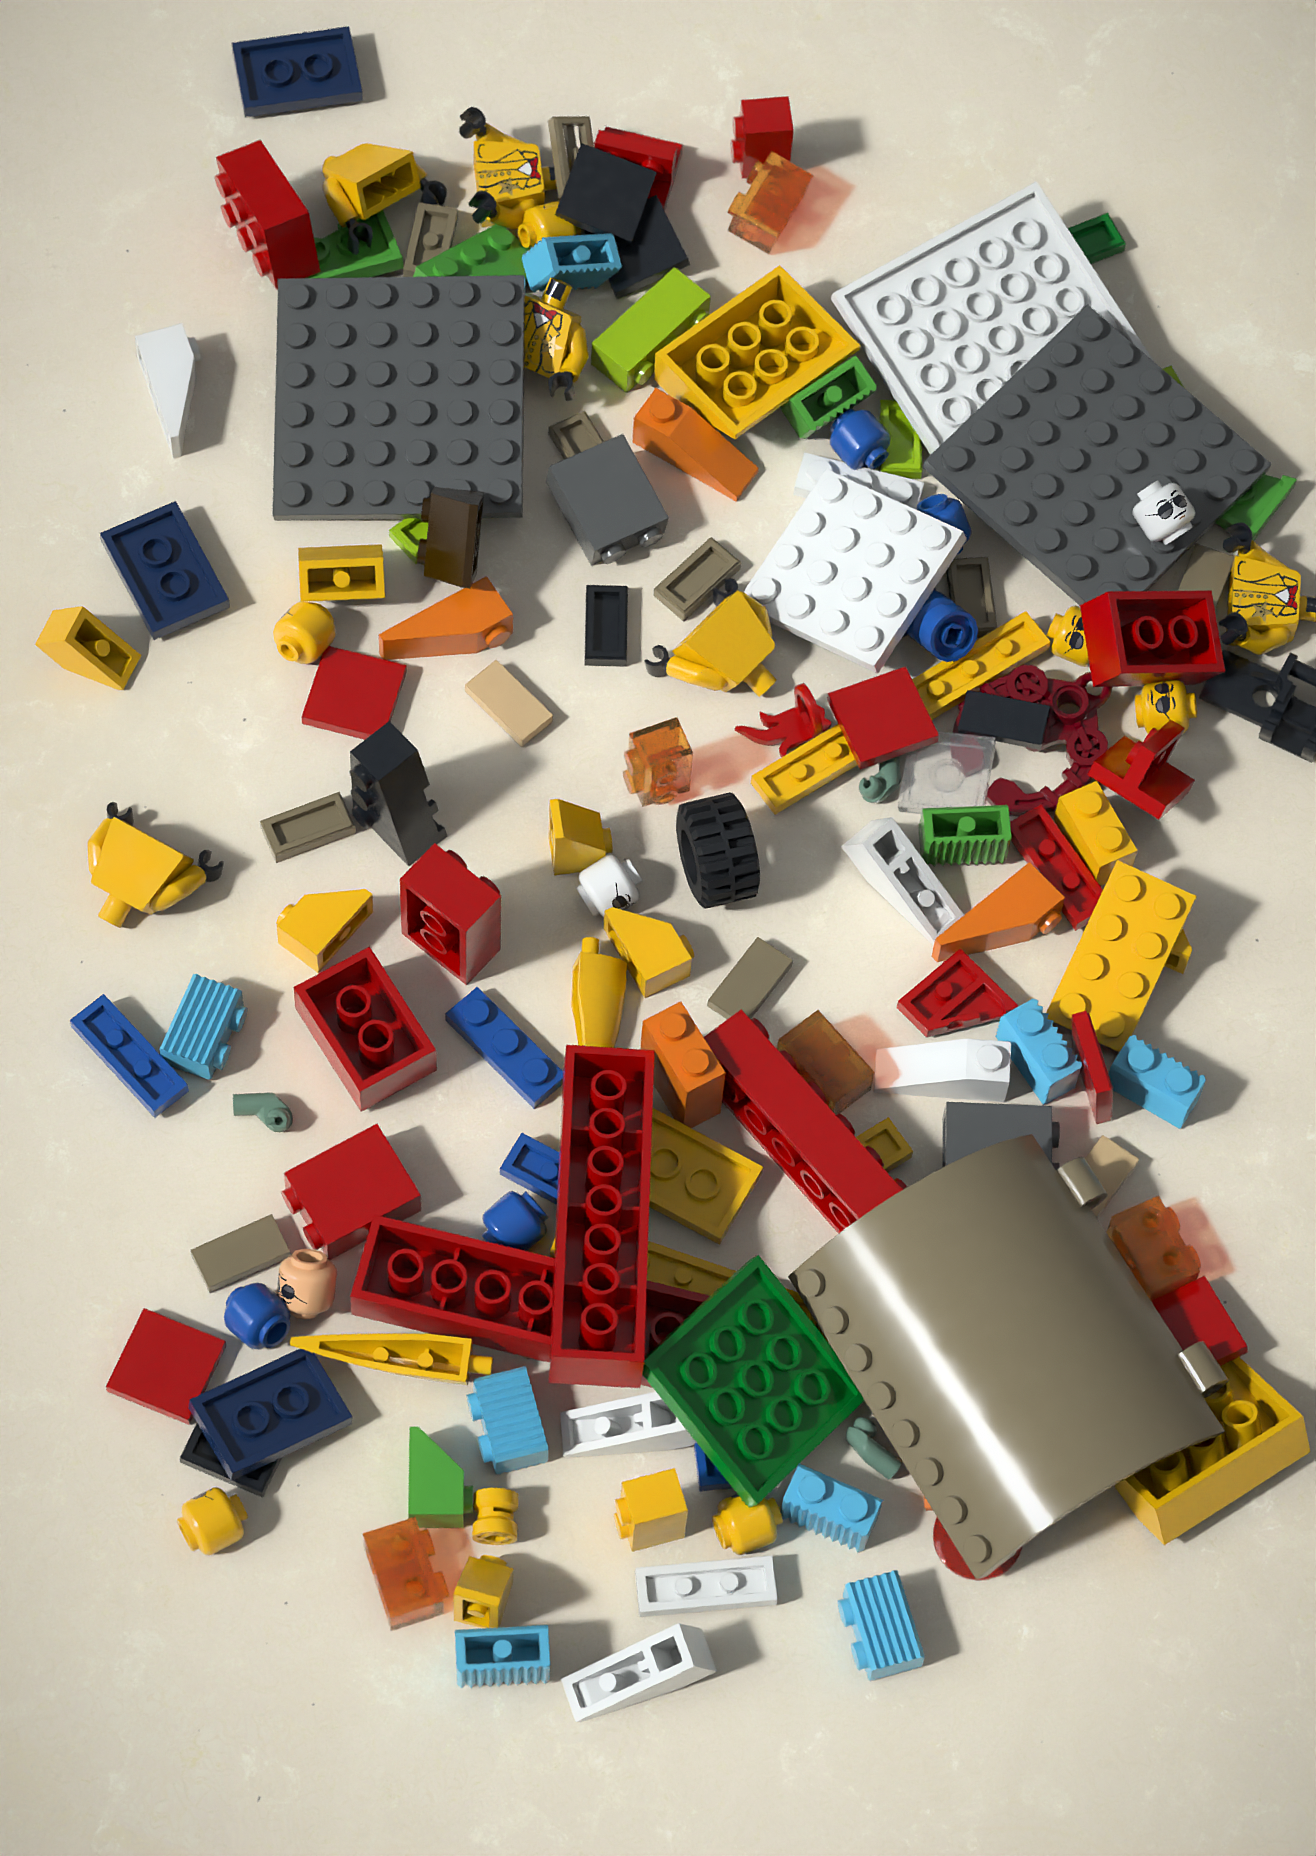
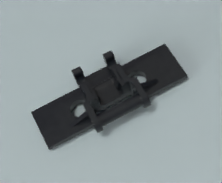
[1199,649,1316,763]

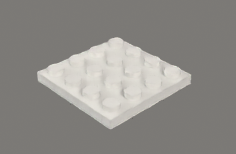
[744,469,967,674]

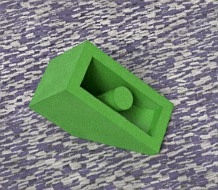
[408,1427,473,1528]

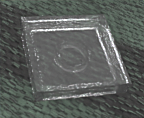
[898,731,996,814]

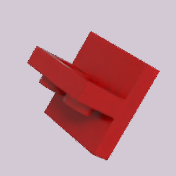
[594,126,683,211]
[1087,720,1195,820]

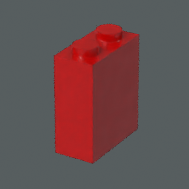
[281,1123,421,1260]

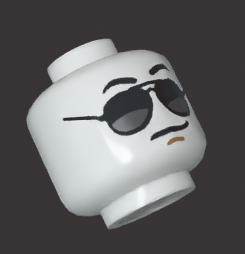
[1133,480,1195,545]
[576,854,642,917]

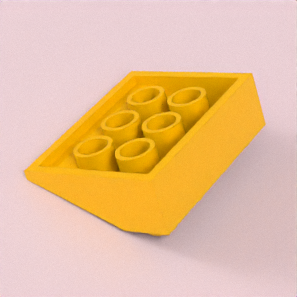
[654,265,860,439]
[1114,1357,1311,1545]

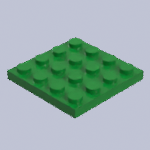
[642,1255,864,1507]

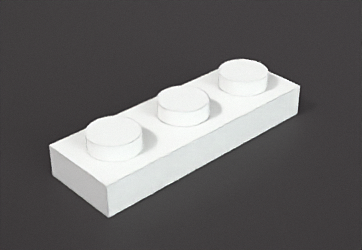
[793,452,924,510]
[635,1556,777,1617]

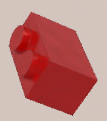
[731,96,794,179]

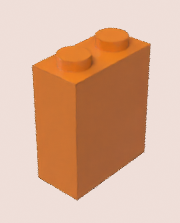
[640,1001,726,1128]

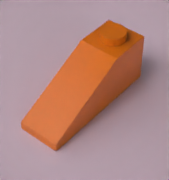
[632,388,759,502]
[378,576,513,660]
[931,862,1065,962]

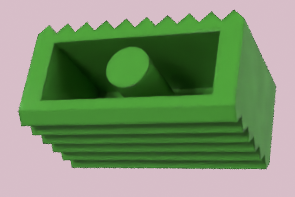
[780,356,877,439]
[919,805,1011,867]

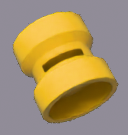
[472,1488,519,1545]

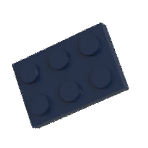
[232,26,363,117]
[100,501,230,640]
[188,1349,353,1481]

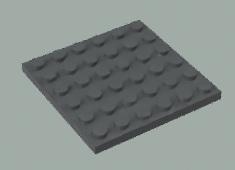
[272,275,526,521]
[923,305,1271,606]

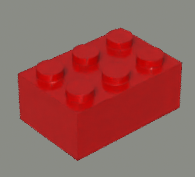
[214,139,320,290]
[1080,590,1225,687]
[400,843,501,985]
[293,946,437,1112]

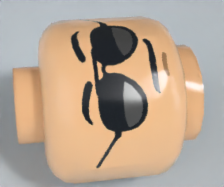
[277,1249,337,1319]

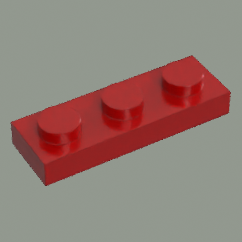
[1010,804,1103,931]

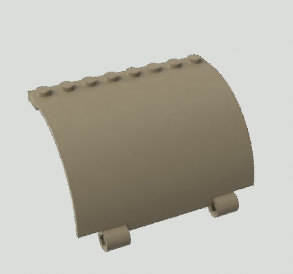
[788,1134,1229,1580]

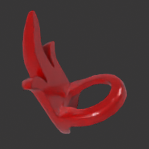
[735,683,832,758]

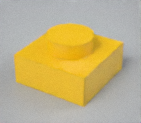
[856,1117,913,1173]

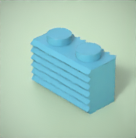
[522,233,622,293]
[159,974,248,1080]
[995,999,1082,1105]
[1108,1035,1206,1129]
[466,1366,549,1475]
[781,1464,883,1553]
[838,1570,925,1681]
[455,1625,550,1688]

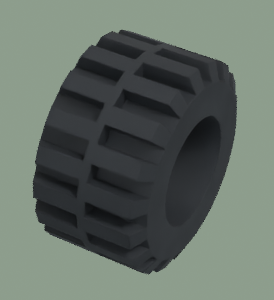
[676,792,760,909]

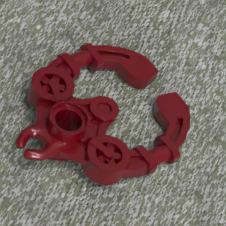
[951,665,1113,817]

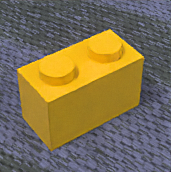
[298,544,385,602]
[1054,781,1138,886]
[614,1468,688,1552]

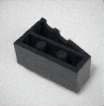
[349,721,447,866]

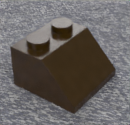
[417,487,484,588]

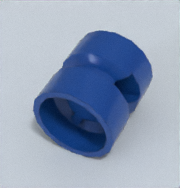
[906,590,978,662]

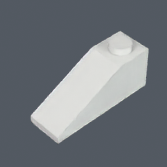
[135,323,201,459]
[841,817,964,946]
[874,1039,1011,1102]
[560,1392,696,1458]
[561,1623,717,1723]

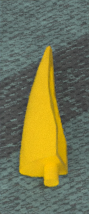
[571,937,627,1048]
[290,1334,493,1385]

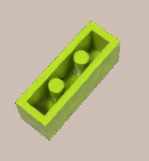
[591,267,711,393]

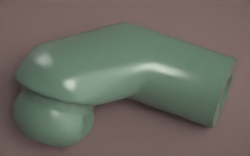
[859,756,901,803]
[233,1092,293,1133]
[846,1417,902,1479]

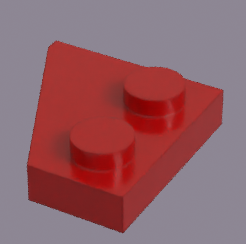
[897,948,1018,1038]

